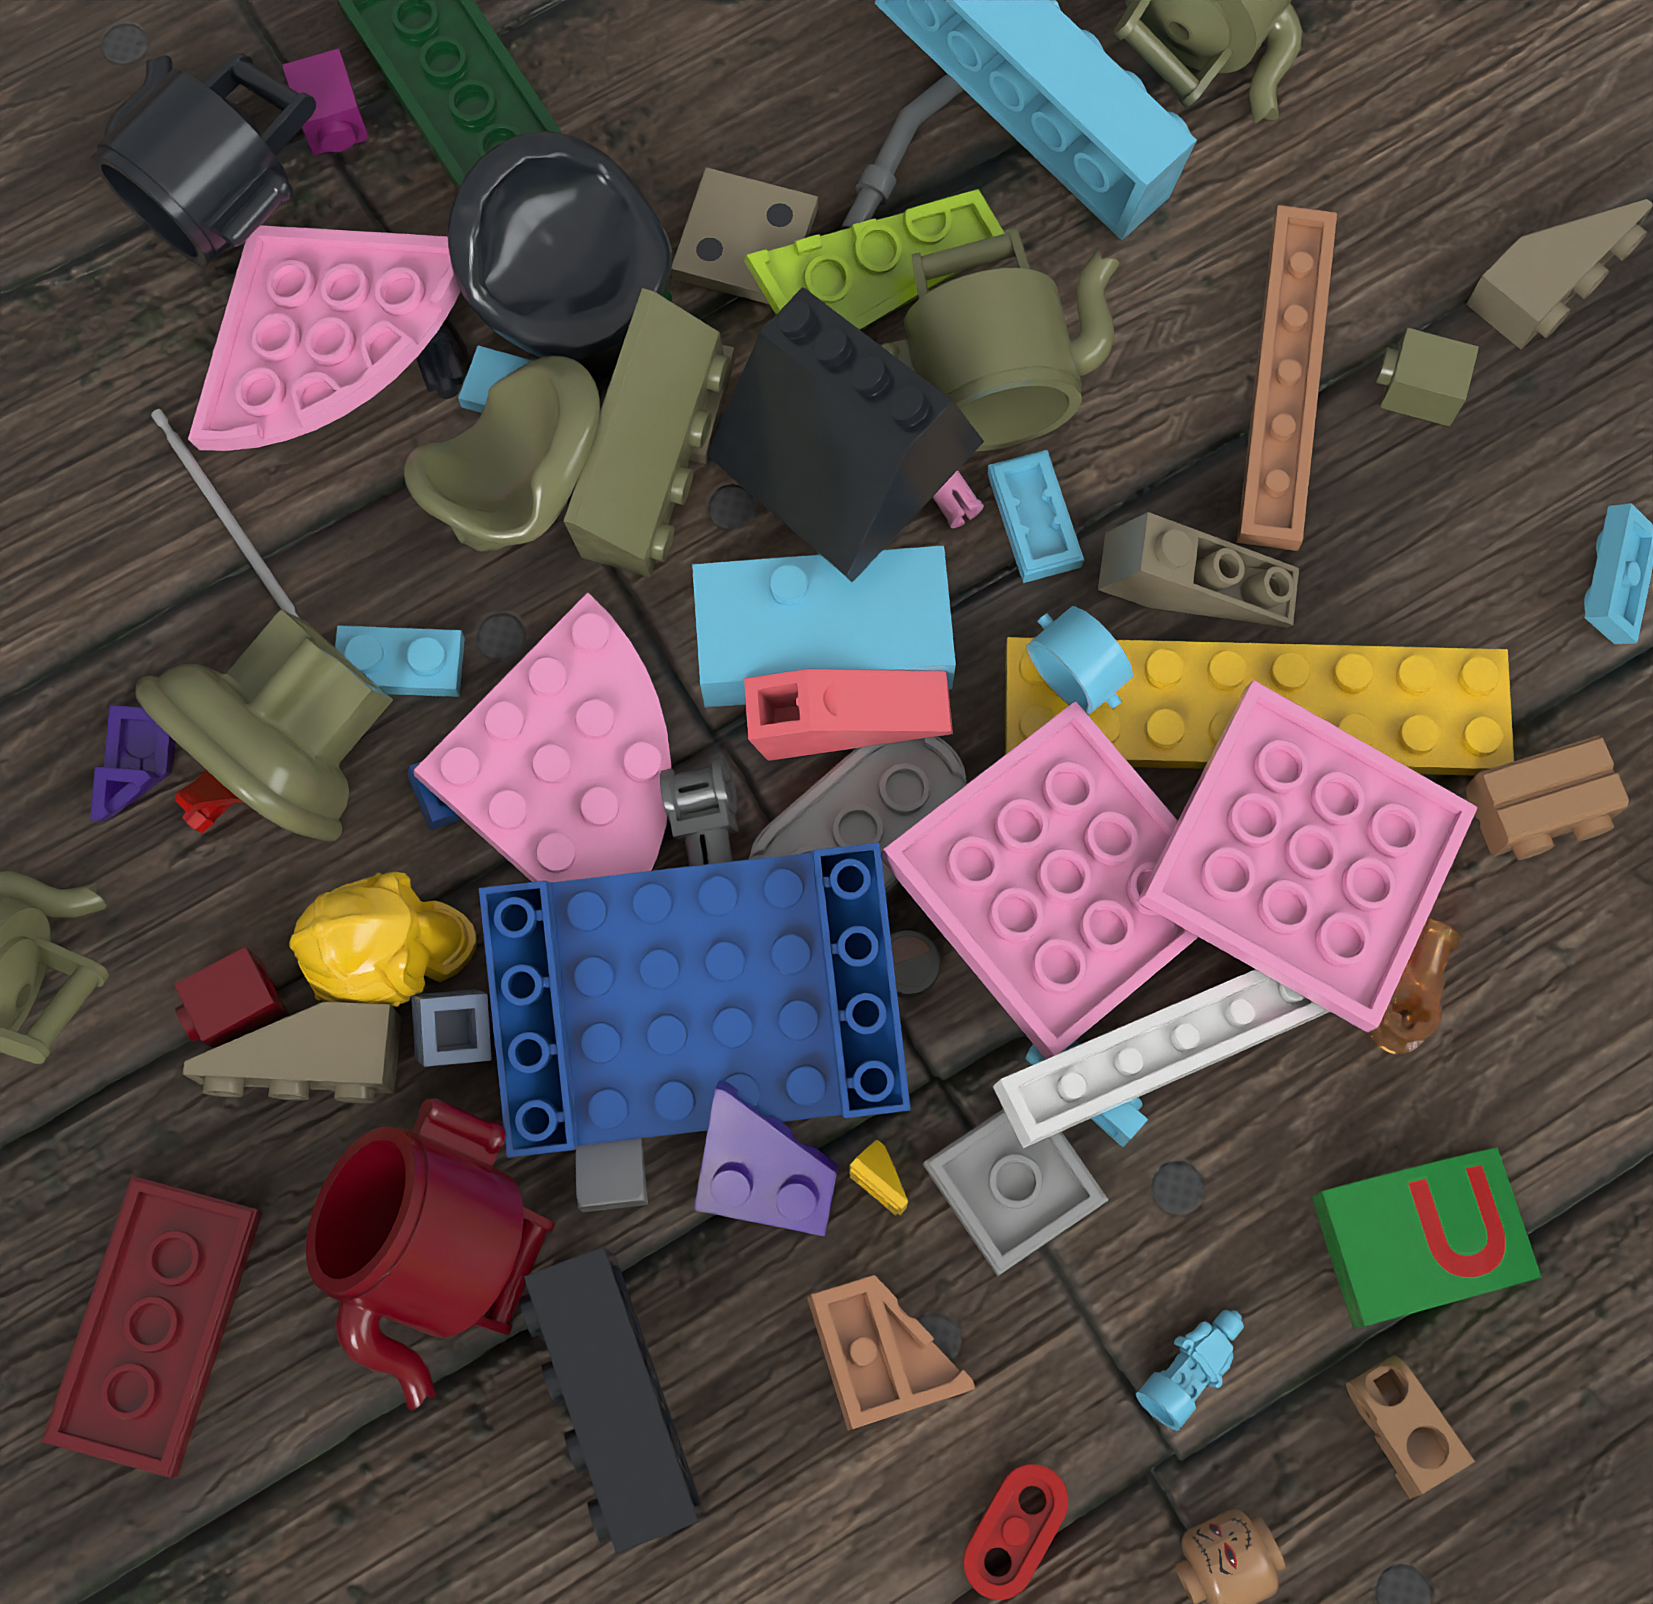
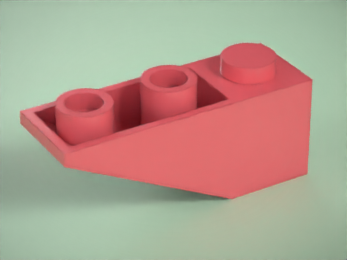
[744,669,953,761]

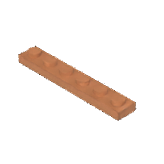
[1237,205,1337,551]

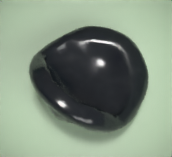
[447,131,672,360]

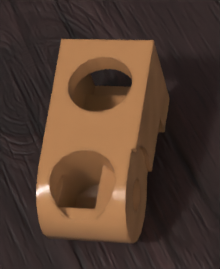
[1346,1354,1475,1499]

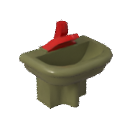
[136,609,393,842]

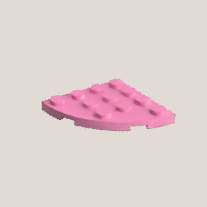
[188,225,461,451]
[414,593,671,882]

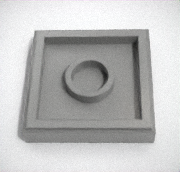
[923,1109,1108,1277]

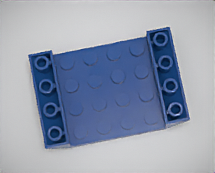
[479,843,911,1158]

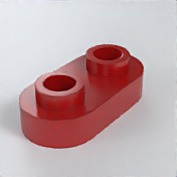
[962,1464,1068,1600]

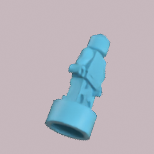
[1136,1310,1244,1431]

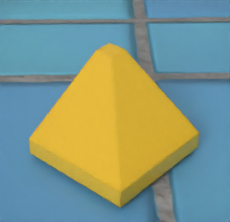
[849,1139,908,1216]

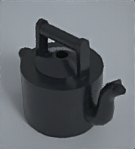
[91,53,316,266]

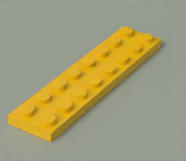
[1005,637,1514,776]

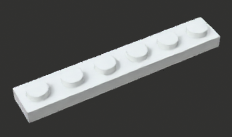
[993,969,1330,1148]

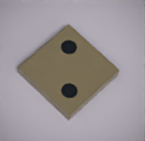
[671,167,818,304]

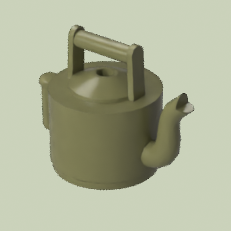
[1113,0,1303,123]
[880,226,1120,451]
[0,871,109,1064]

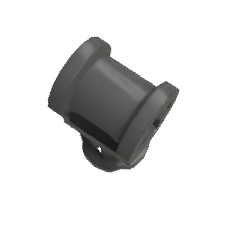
[660,757,739,867]

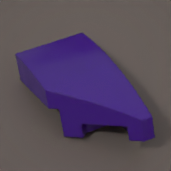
[90,705,176,822]

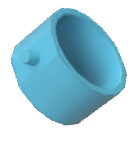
[1027,606,1133,715]

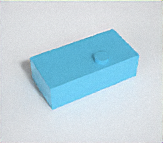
[692,546,956,708]

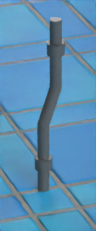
[841,74,964,230]

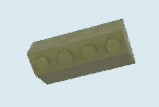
[564,288,730,578]

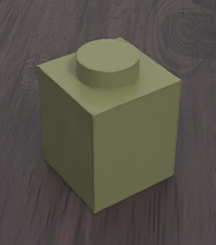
[1376,328,1479,427]

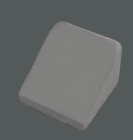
[576,1138,648,1212]

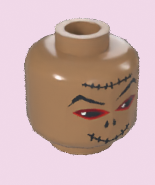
[1175,1509,1286,1604]

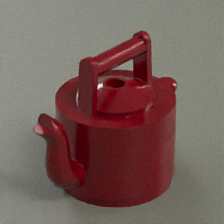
[306,1098,556,1410]

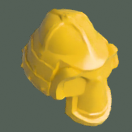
[289,872,477,1007]

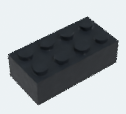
[519,1246,706,1554]

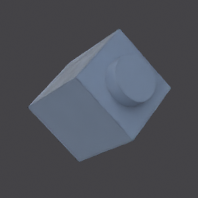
[411,989,491,1067]

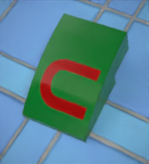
[1311,1147,1541,1329]

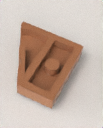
[807,1275,975,1431]

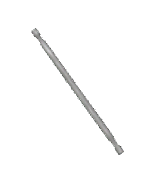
[151,409,299,618]

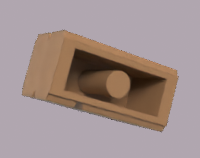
[1466,735,1629,860]

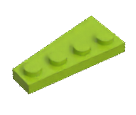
[743,189,1005,331]

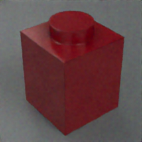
[174,946,289,1049]

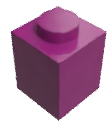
[282,48,369,156]

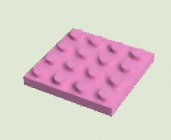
[1137,680,1478,1033]
[881,701,1198,1059]

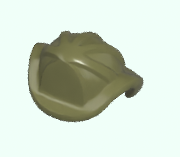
[404,356,600,552]

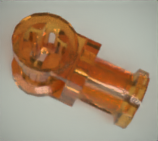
[1370,918,1461,1054]

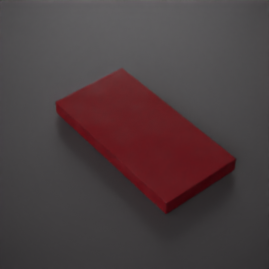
[41,1176,263,1478]

